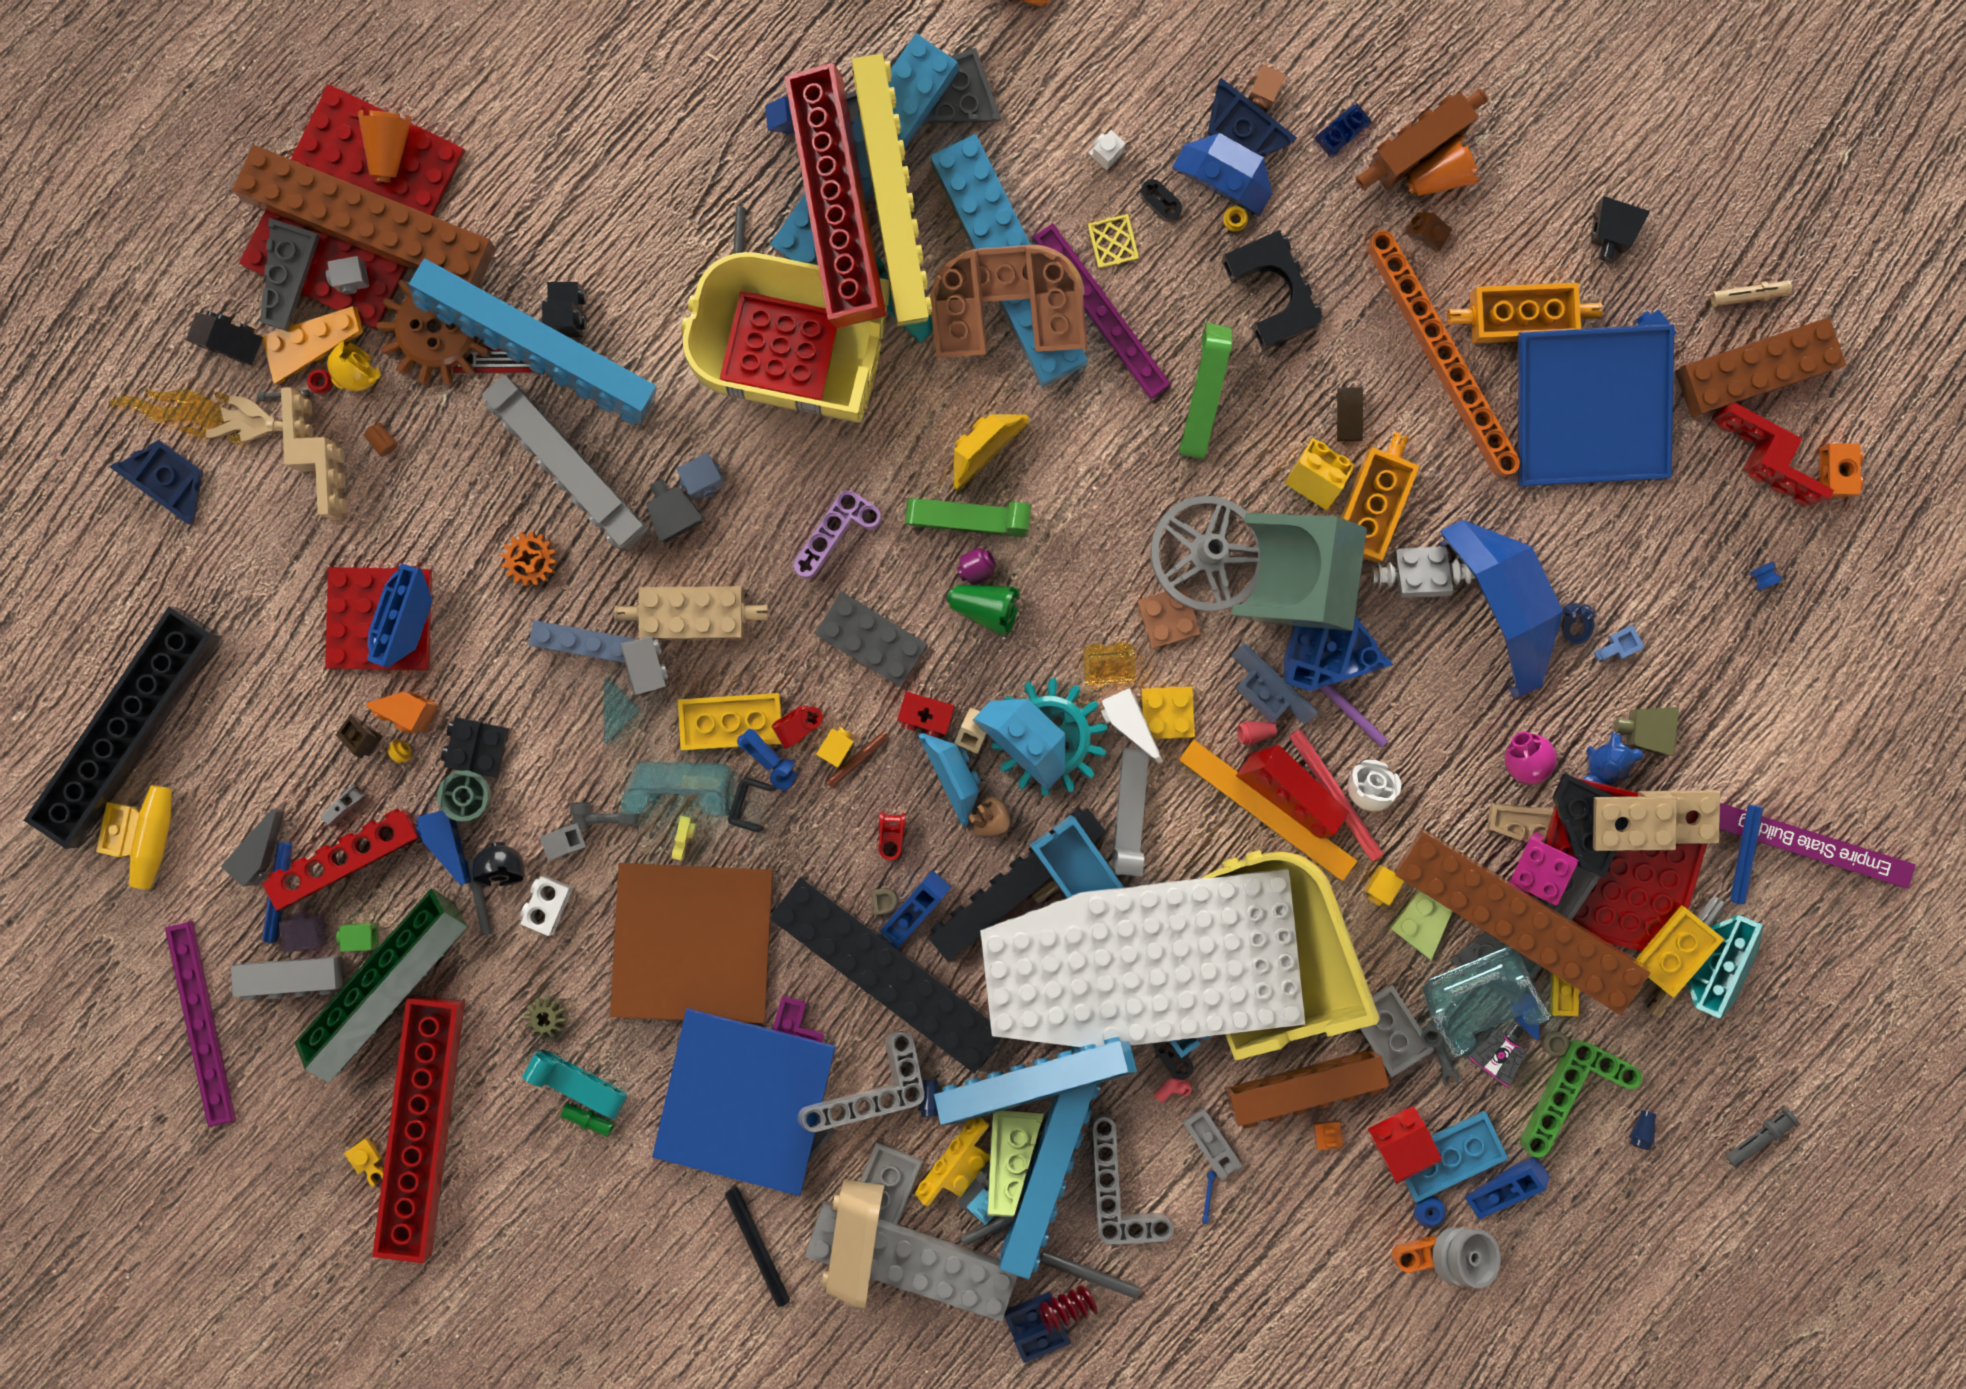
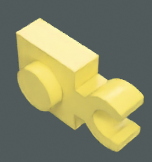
[671,815,696,861]

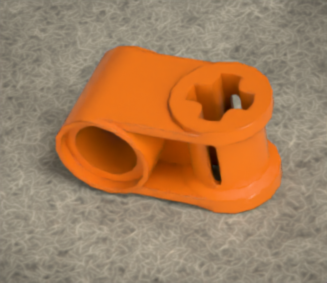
[1391,1236,1437,1273]

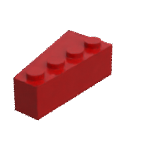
[1236,745,1349,839]

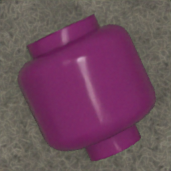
[957,548,997,585]

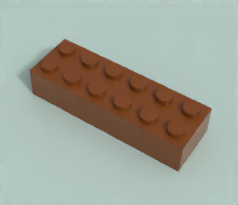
[1675,317,1846,418]
[1224,1049,1390,1129]

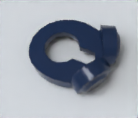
[1562,603,1597,644]

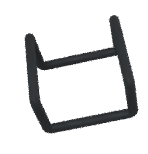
[728,778,777,832]

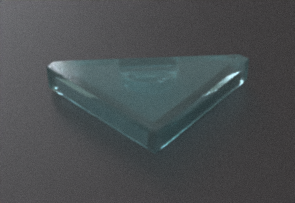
[603,677,641,744]

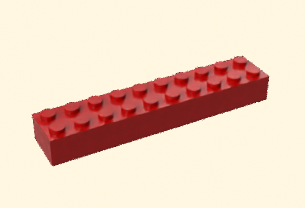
[784,62,886,329]
[372,995,465,1264]

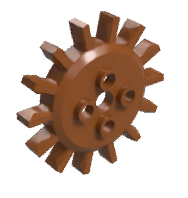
[377,279,492,386]

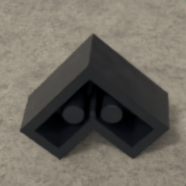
[542,282,587,337]
[185,311,263,366]

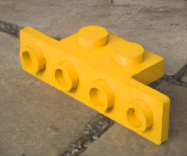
[915,1116,990,1207]

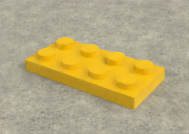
[678,693,782,750]

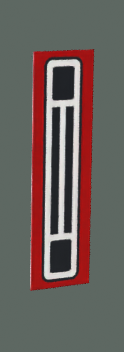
[453,346,535,373]

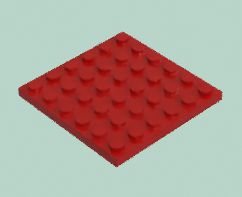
[1530,777,1708,951]

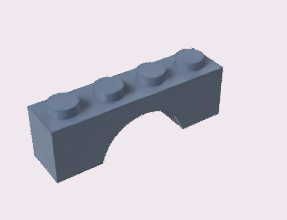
[529,620,635,663]

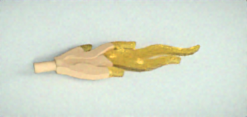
[108,389,283,443]

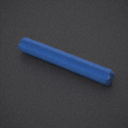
[1730,805,1763,905]
[262,842,293,943]

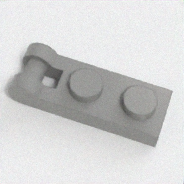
[1182,1107,1243,1182]

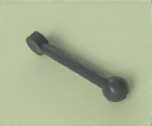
[257,390,310,402]

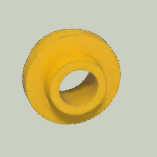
[1223,206,1248,232]
[387,739,412,764]

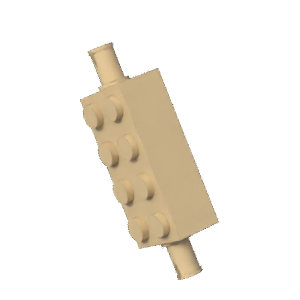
[614,586,769,640]

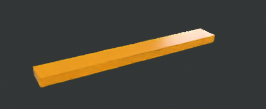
[1178,739,1357,881]

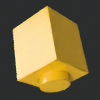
[816,727,855,768]
[1363,865,1404,906]

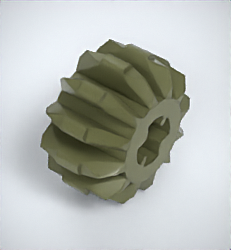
[523,996,568,1040]

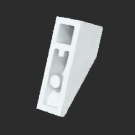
[1101,688,1163,764]

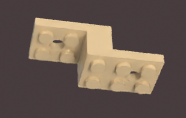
[281,387,347,521]
[1593,790,1720,851]

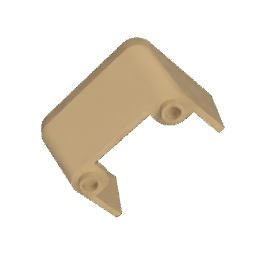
[822,1179,884,1308]

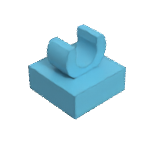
[967,1187,994,1225]

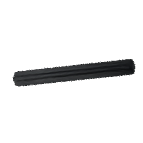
[725,1187,790,1307]

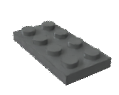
[815,591,928,687]

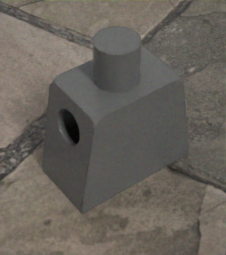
[647,479,706,544]

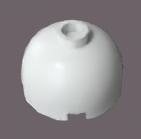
[1347,760,1401,812]

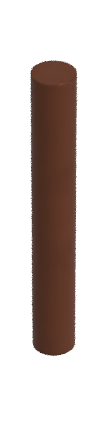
[826,731,889,788]

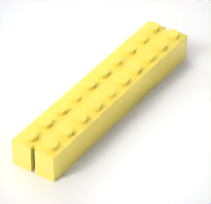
[852,53,932,327]

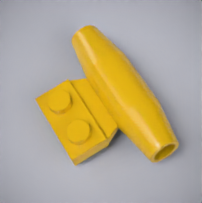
[96,785,172,890]

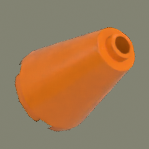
[358,110,412,183]
[1405,134,1480,196]

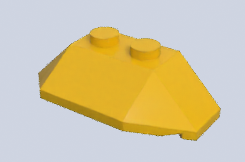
[954,414,1030,492]

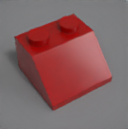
[1368,1106,1443,1184]

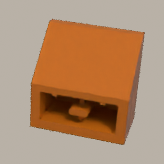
[366,692,440,734]

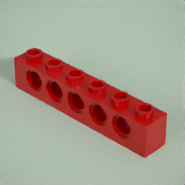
[262,808,422,911]

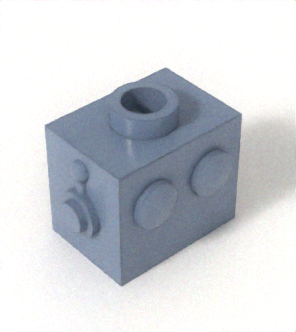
[676,453,725,501]

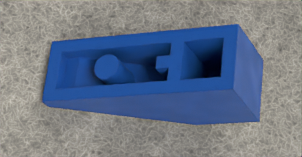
[415,810,471,885]
[880,870,952,948]
[1465,1157,1550,1219]

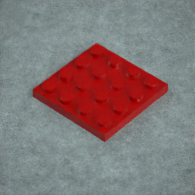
[719,291,837,401]
[325,567,432,671]

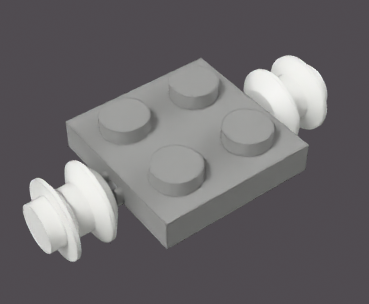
[1371,547,1475,598]

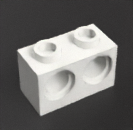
[520,875,574,936]

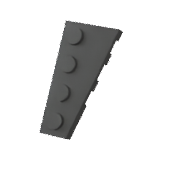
[260,218,320,332]

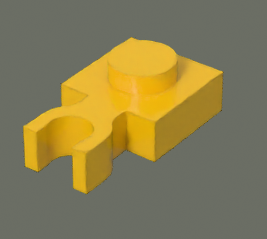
[344,1137,384,1187]

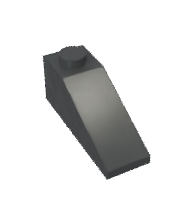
[221,808,285,887]

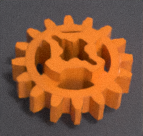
[501,531,558,587]

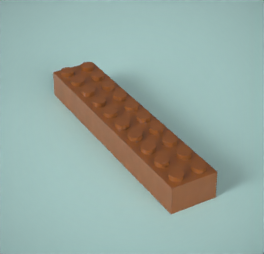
[232,145,496,288]
[1394,828,1650,1016]

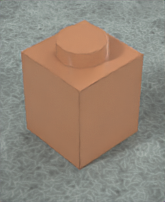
[1248,65,1286,110]

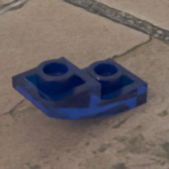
[1314,103,1372,157]

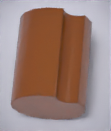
[364,422,398,457]

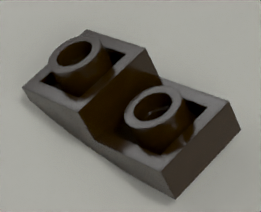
[1337,387,1363,442]

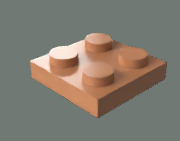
[1137,586,1201,649]

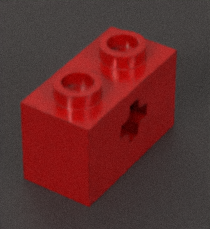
[897,691,955,738]

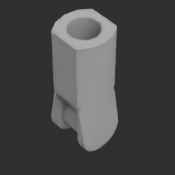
[320,784,366,827]

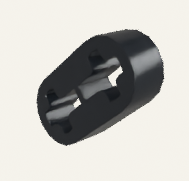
[1140,179,1182,222]
[1153,1041,1193,1079]

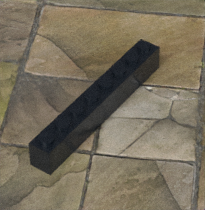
[929,807,1107,962]

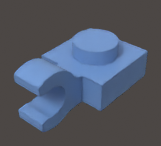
[1593,625,1645,661]

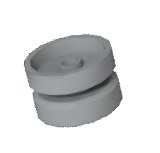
[1433,1227,1501,1288]

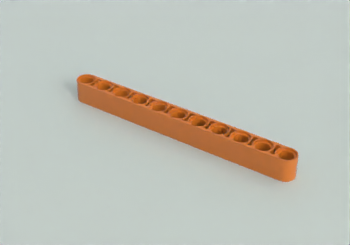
[1367,230,1520,478]

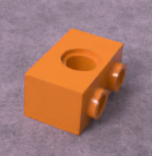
[1819,443,1864,498]

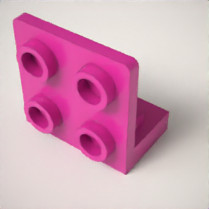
[1510,832,1579,905]

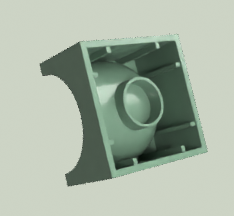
[1232,513,1367,631]

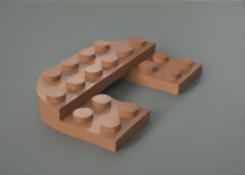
[930,245,1088,358]

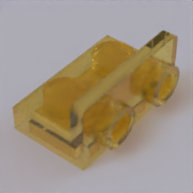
[1083,642,1136,685]

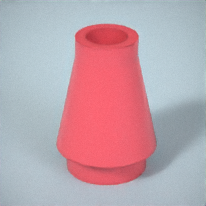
[1237,721,1277,746]

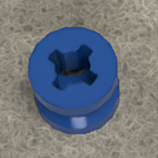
[1749,561,1782,590]

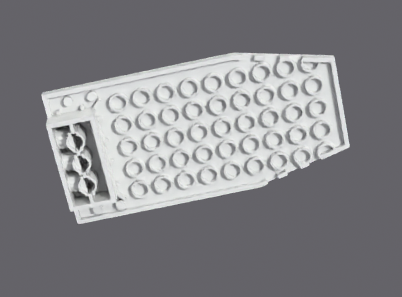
[980,868,1305,1047]

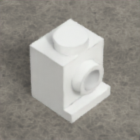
[1088,130,1126,171]

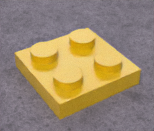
[1141,687,1195,739]

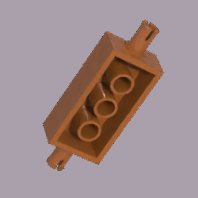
[1355,89,1488,191]

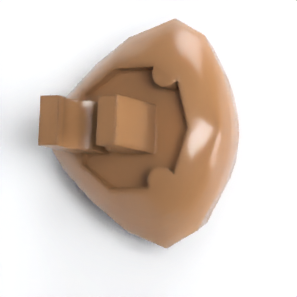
[968,796,1012,837]

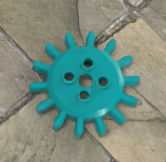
[991,678,1108,796]

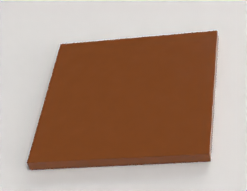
[610,863,773,1023]

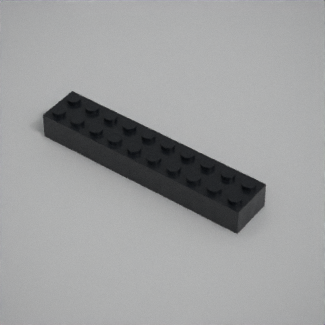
[23,606,223,849]
[769,875,1002,1074]

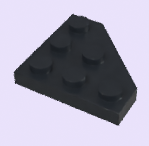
[1552,774,1628,878]

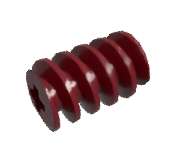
[1039,1285,1098,1334]

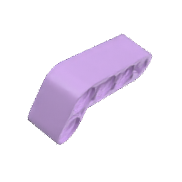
[794,491,882,579]

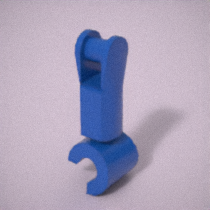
[737,729,798,790]

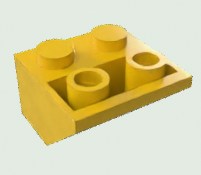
[1284,438,1355,510]

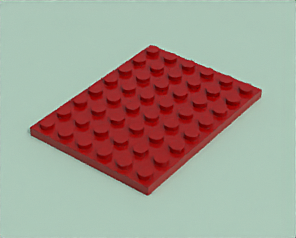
[239,84,466,330]

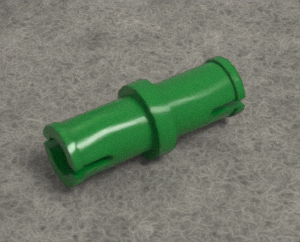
[560,1103,614,1138]

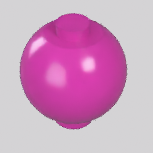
[1504,732,1557,785]

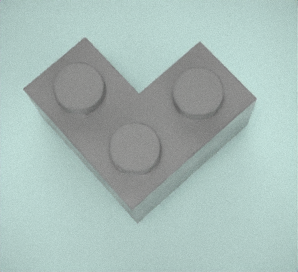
[620,636,668,695]

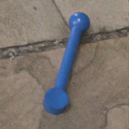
[1202,1170,1217,1224]

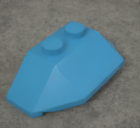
[973,699,1065,790]
[918,733,982,827]

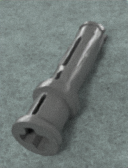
[1725,1106,1800,1169]

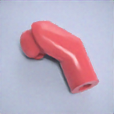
[1153,1078,1192,1103]

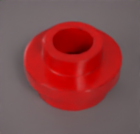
[307,369,333,394]

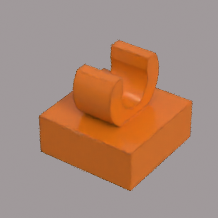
[1313,1120,1343,1150]

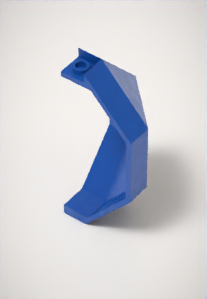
[1439,520,1563,698]

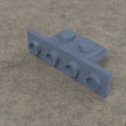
[1231,643,1318,724]

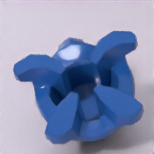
[1582,733,1643,785]

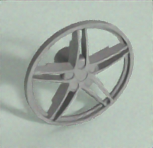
[1150,496,1260,612]

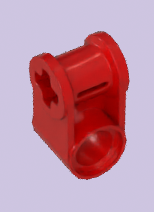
[771,705,823,749]
[878,811,906,861]

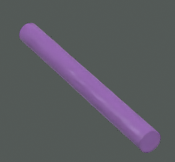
[1320,685,1388,747]

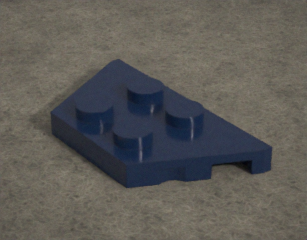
[1207,78,1297,157]
[110,440,203,525]

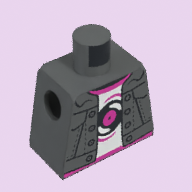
[1463,1022,1526,1088]

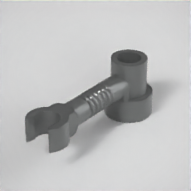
[570,802,638,830]
[1421,1021,1460,1087]

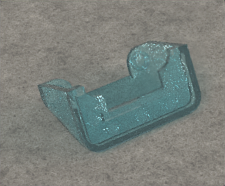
[621,762,734,816]
[1423,947,1551,1058]

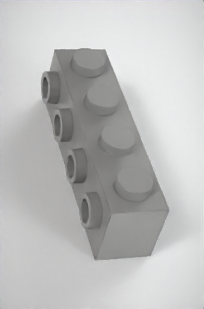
[231,956,344,1001]

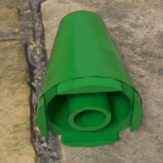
[947,585,1020,637]

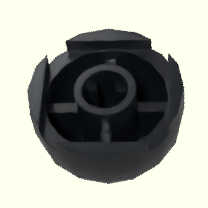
[473,842,525,886]

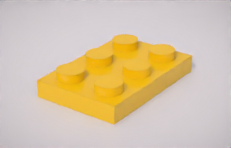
[1635,905,1724,998]

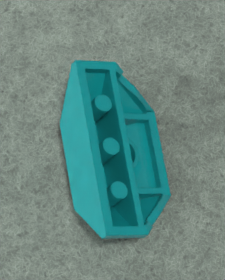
[1687,915,1764,1019]

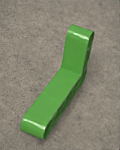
[1179,322,1232,460]
[904,498,1032,537]
[1520,1039,1642,1158]

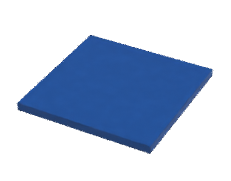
[1518,324,1674,486]
[652,1008,836,1196]

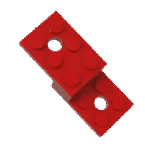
[1711,402,1834,506]

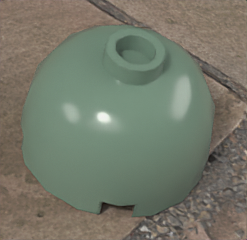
[437,770,491,821]

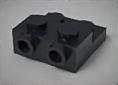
[441,717,509,778]

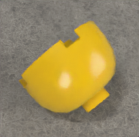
[327,341,381,392]

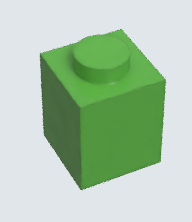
[336,923,379,952]

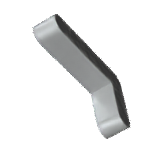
[1112,747,1149,877]
[798,1031,924,1132]
[1092,1113,1173,1245]

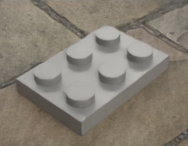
[1360,984,1435,1077]

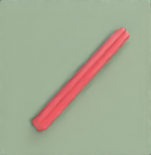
[1289,729,1383,861]

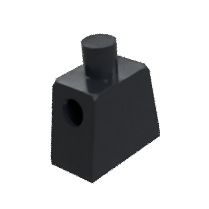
[1590,196,1650,262]

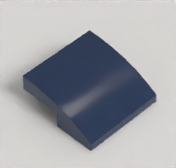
[1004,1291,1071,1363]

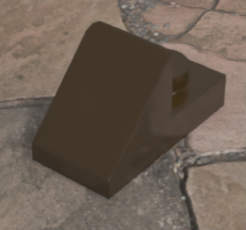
[336,714,382,759]

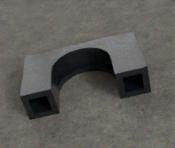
[1221,230,1323,351]

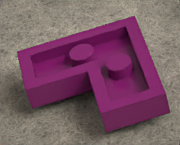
[772,995,825,1042]

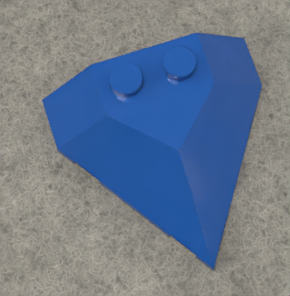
[1283,616,1393,691]

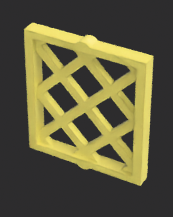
[1088,214,1139,269]

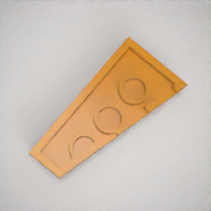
[261,306,363,385]

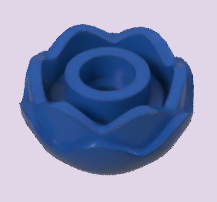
[1414,1196,1446,1228]

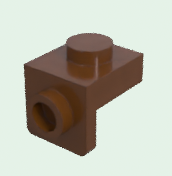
[1406,212,1452,251]

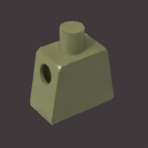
[1614,707,1679,756]

